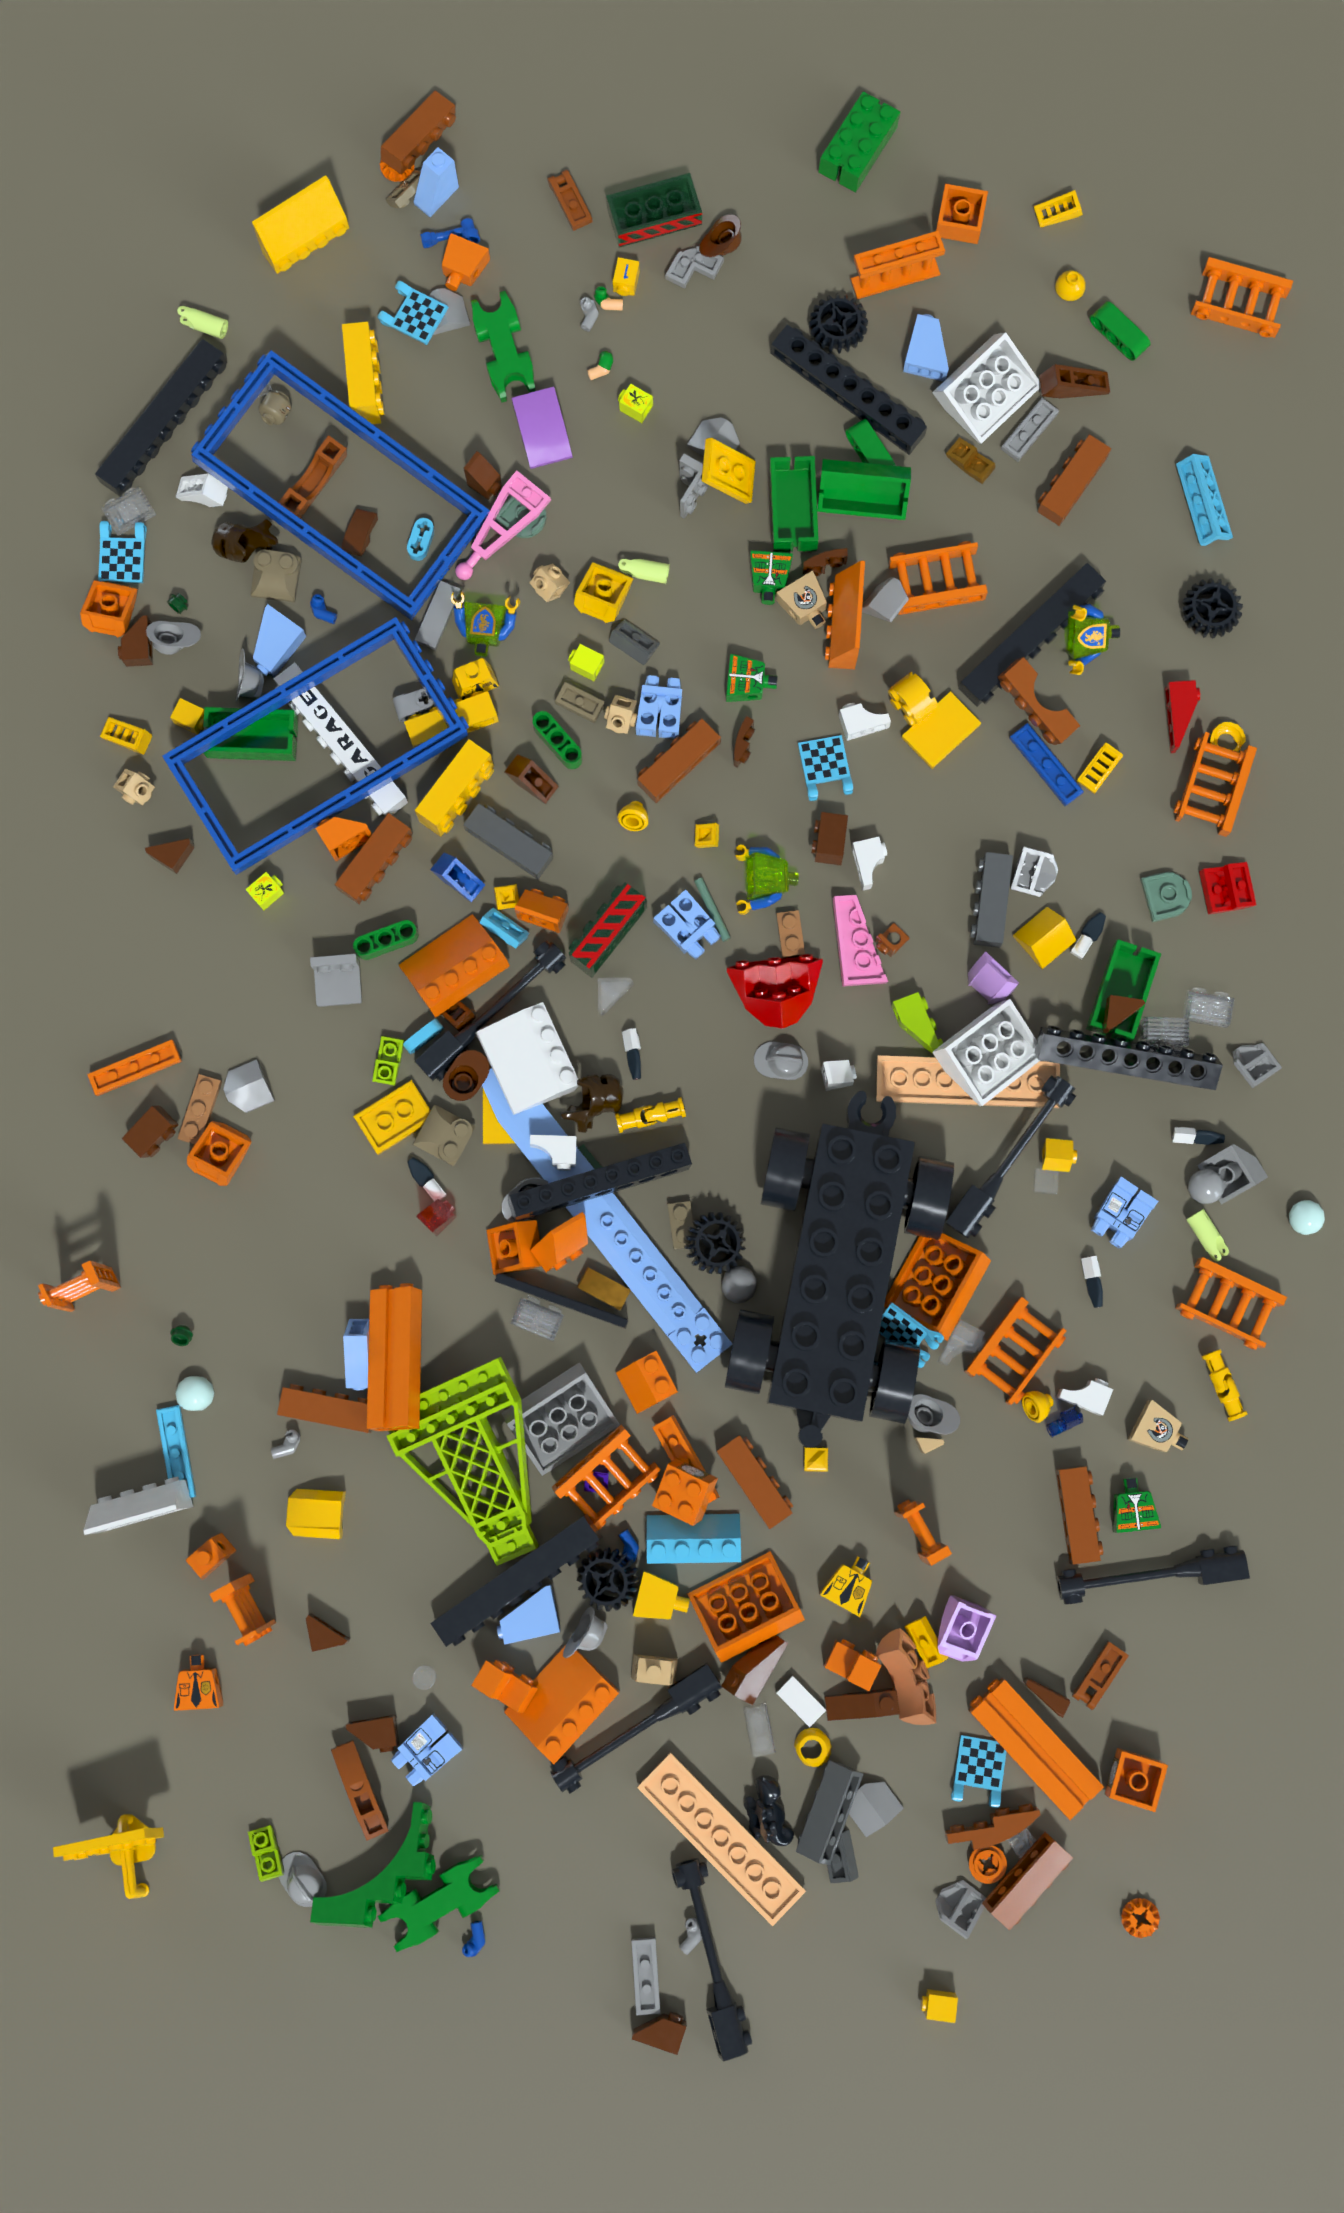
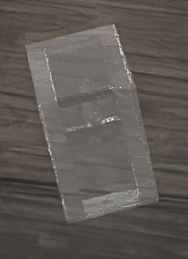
[598,978,633,1017]

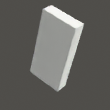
[776,1675,826,1727]

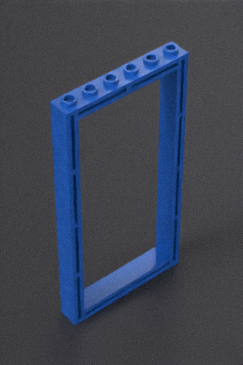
[191,350,490,621]
[162,617,469,875]

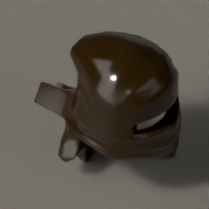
[211,519,278,563]
[560,1074,623,1133]

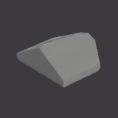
[429,288,470,335]
[687,417,740,456]
[862,577,909,622]
[1011,846,1058,897]
[1233,1043,1282,1088]
[223,1059,275,1113]
[849,1781,904,1837]
[935,1880,986,1939]

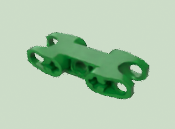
[471,291,536,403]
[378,1855,500,1952]

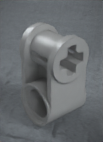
[392,688,435,722]

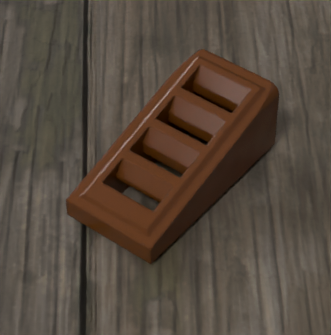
[441,1001,476,1032]
[1023,1677,1070,1718]

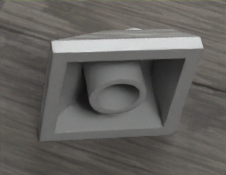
[1197,1144,1268,1205]

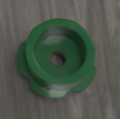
[167,593,188,614]
[170,1325,193,1346]

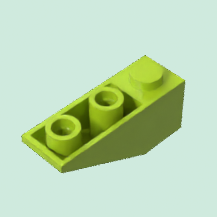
[891,992,943,1055]

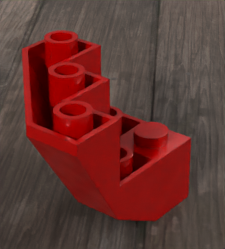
[727,954,823,1029]

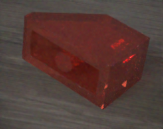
[416,1199,456,1236]

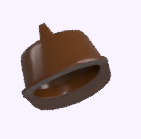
[699,214,742,257]
[443,1050,489,1101]

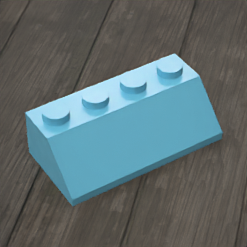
[647,1514,741,1564]

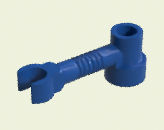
[420,218,480,248]

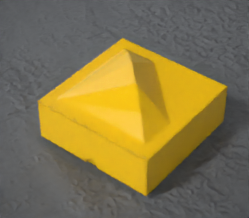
[695,823,719,848]
[494,884,519,910]
[804,1448,828,1472]

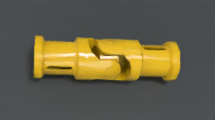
[615,1097,686,1133]
[1201,1349,1248,1422]

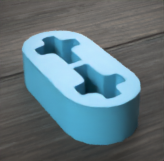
[407,518,435,561]
[403,1019,444,1054]

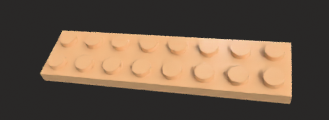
[876,1055,1060,1108]
[637,1752,806,1926]

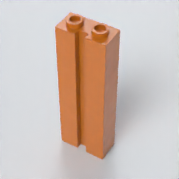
[367,1283,422,1431]
[968,1678,1104,1820]

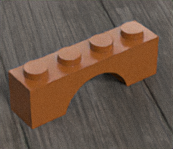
[278,435,347,519]
[998,657,1080,745]

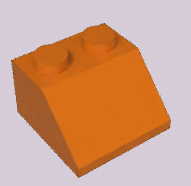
[315,817,372,862]
[515,888,569,933]
[530,1212,588,1273]
[486,1220,541,1275]
[616,1351,678,1414]

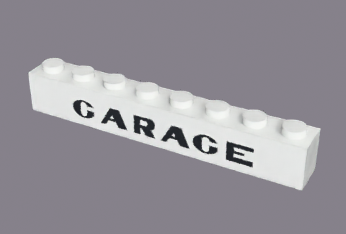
[274,662,408,817]

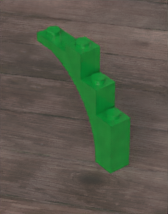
[310,1802,436,1928]

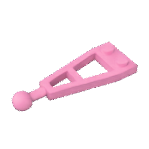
[455,470,551,580]

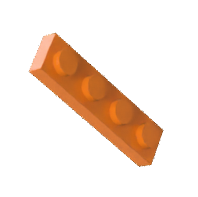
[87,1040,182,1096]
[652,1415,720,1503]

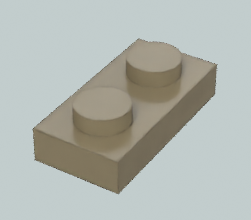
[386,170,421,209]
[555,682,605,723]
[668,1201,694,1250]

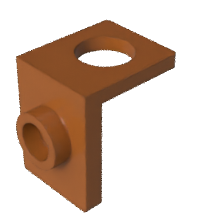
[875,923,909,957]

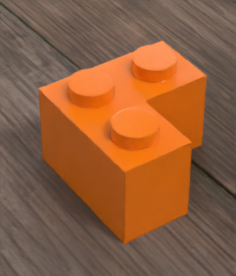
[823,1639,881,1691]
[471,1660,538,1713]

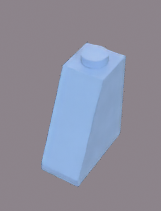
[414,147,459,217]
[903,314,949,382]
[253,604,306,678]
[343,1319,369,1391]
[497,1584,561,1645]

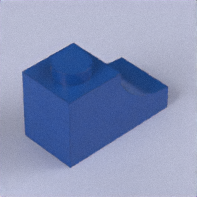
[430,853,485,902]

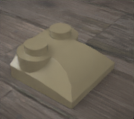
[251,550,302,602]
[413,1104,475,1166]

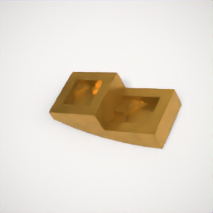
[946,437,996,484]
[577,1267,631,1310]

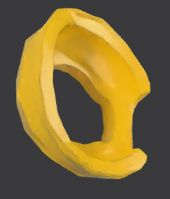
[1210,722,1246,752]
[794,1728,831,1767]

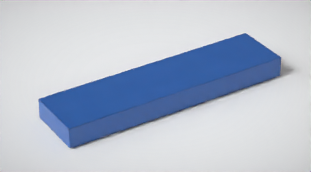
[1009,723,1084,807]

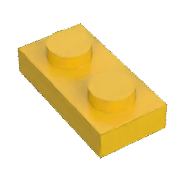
[904,1616,948,1668]

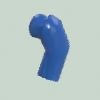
[310,594,337,624]
[618,1529,639,1562]
[462,1921,485,1957]

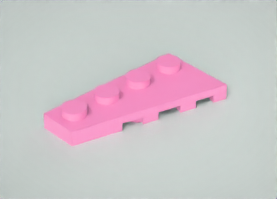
[832,895,888,987]

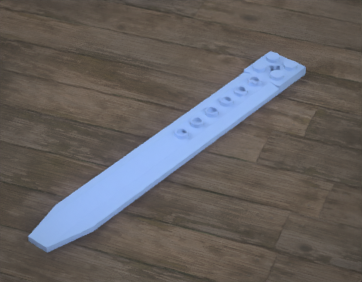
[482,1068,732,1373]

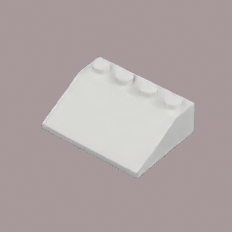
[932,332,1041,444]
[932,999,1040,1106]
[476,1002,578,1115]
[83,1477,193,1535]

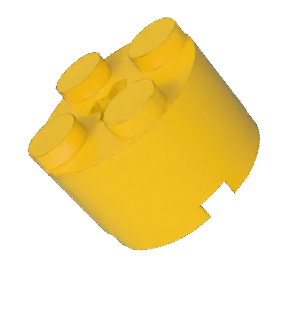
[888,672,938,726]

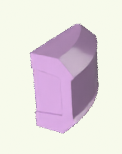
[968,952,1019,1004]
[938,1595,996,1662]

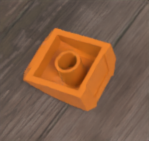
[80,580,138,638]
[187,1121,252,1186]

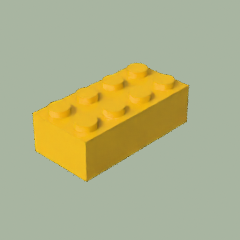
[342,322,384,424]
[415,739,494,837]

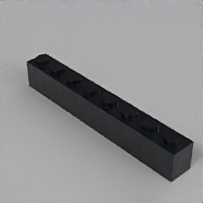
[95,338,227,497]
[958,563,1106,707]
[430,1514,603,1647]

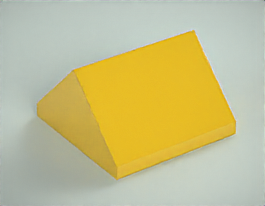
[1013,907,1077,969]

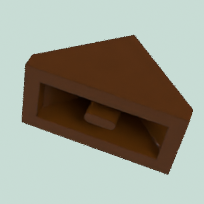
[145,838,194,874]
[1103,995,1146,1034]
[306,1613,350,1652]

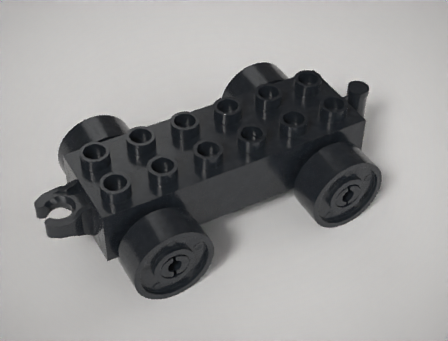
[725,1091,954,1447]

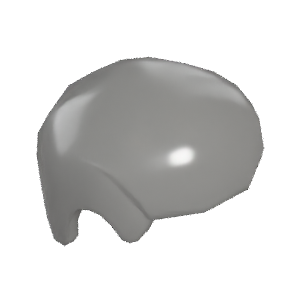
[1188,1170,1224,1204]
[721,1266,757,1303]

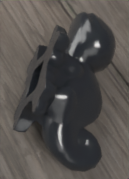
[744,1775,794,1846]

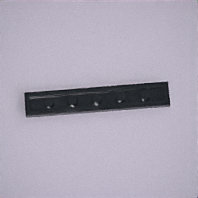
[495,1273,628,1329]

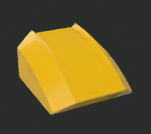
[574,562,634,623]
[286,1489,346,1539]

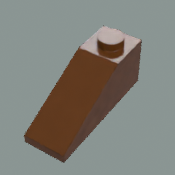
[1039,364,1110,399]
[721,1635,788,1705]
[824,1688,900,1721]

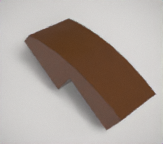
[341,509,378,557]
[802,548,848,577]
[734,716,755,768]

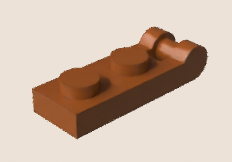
[547,169,593,231]
[1072,1641,1129,1710]

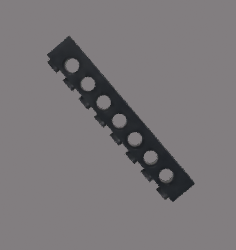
[770,324,927,455]
[1034,1026,1223,1090]
[508,1143,692,1222]

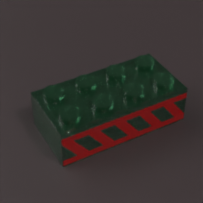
[606,173,702,248]
[568,882,647,978]

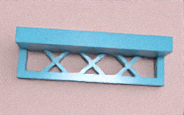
[1176,454,1233,546]

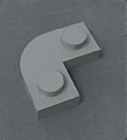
[665,246,724,289]

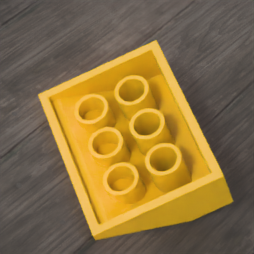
[252,175,349,274]

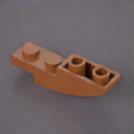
[331,1740,389,1841]
[945,1804,1040,1850]

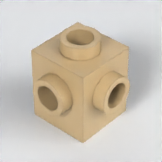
[530,563,570,602]
[604,695,638,734]
[113,769,155,805]

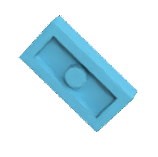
[480,907,529,949]

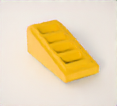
[1034,190,1083,228]
[100,717,152,755]
[1077,742,1123,794]

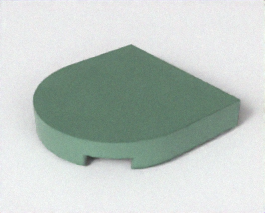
[495,496,547,538]
[1140,872,1192,922]

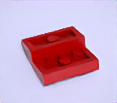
[1199,862,1256,915]

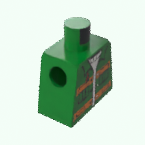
[750,550,793,605]
[726,654,778,702]
[1112,1478,1161,1533]

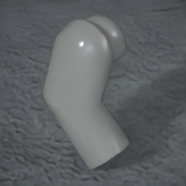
[580,297,599,332]
[271,1429,300,1459]
[679,1918,702,1955]

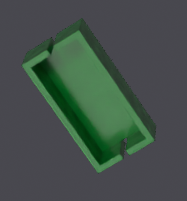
[818,91,901,193]
[769,456,819,552]
[817,459,911,520]
[203,707,298,761]
[1086,939,1161,1042]

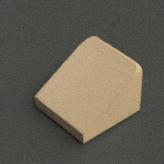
[914,1437,945,1454]

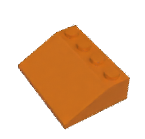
[825,561,865,669]
[398,914,510,1018]
[884,1233,991,1341]
[687,1551,805,1663]
[504,1645,620,1764]

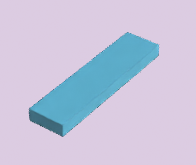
[156,1405,196,1498]

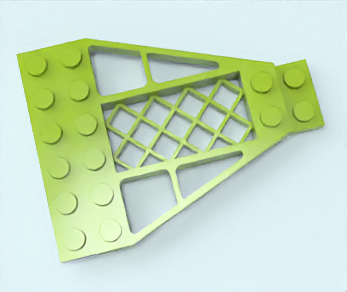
[386,1356,539,1566]

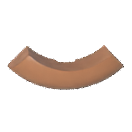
[875,1628,936,1725]

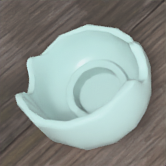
[1289,1200,1325,1235]
[175,1376,214,1411]

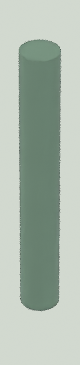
[694,878,731,942]

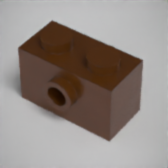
[811,812,848,865]
[122,1106,179,1158]

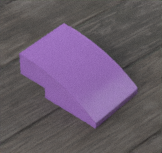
[512,387,573,469]

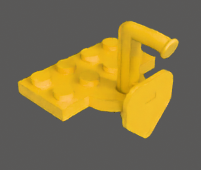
[53,1814,164,1899]

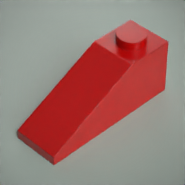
[1165,680,1200,753]

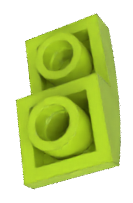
[372,1036,405,1086]
[248,1825,284,1882]

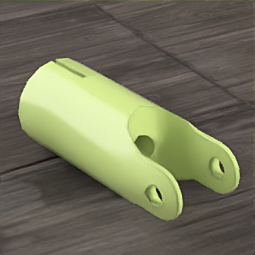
[177,306,228,339]
[618,559,670,584]
[1186,1209,1229,1262]

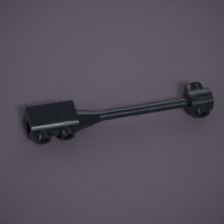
[414,940,566,1082]
[945,1075,1076,1238]
[1057,1546,1250,1604]
[550,1663,722,1794]
[671,1858,752,2062]

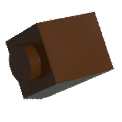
[464,451,502,500]
[118,615,153,667]
[504,754,559,804]
[346,1715,399,1753]
[632,2012,687,2055]

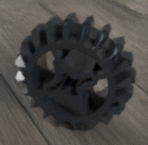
[809,293,868,354]
[1181,578,1243,639]
[684,1212,746,1274]
[576,1547,640,1612]

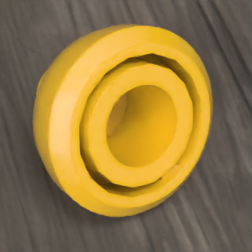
[1055,270,1086,301]
[617,801,649,831]
[1022,1391,1053,1423]

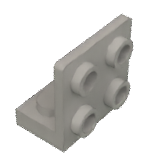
[679,454,708,519]
[310,954,362,1007]

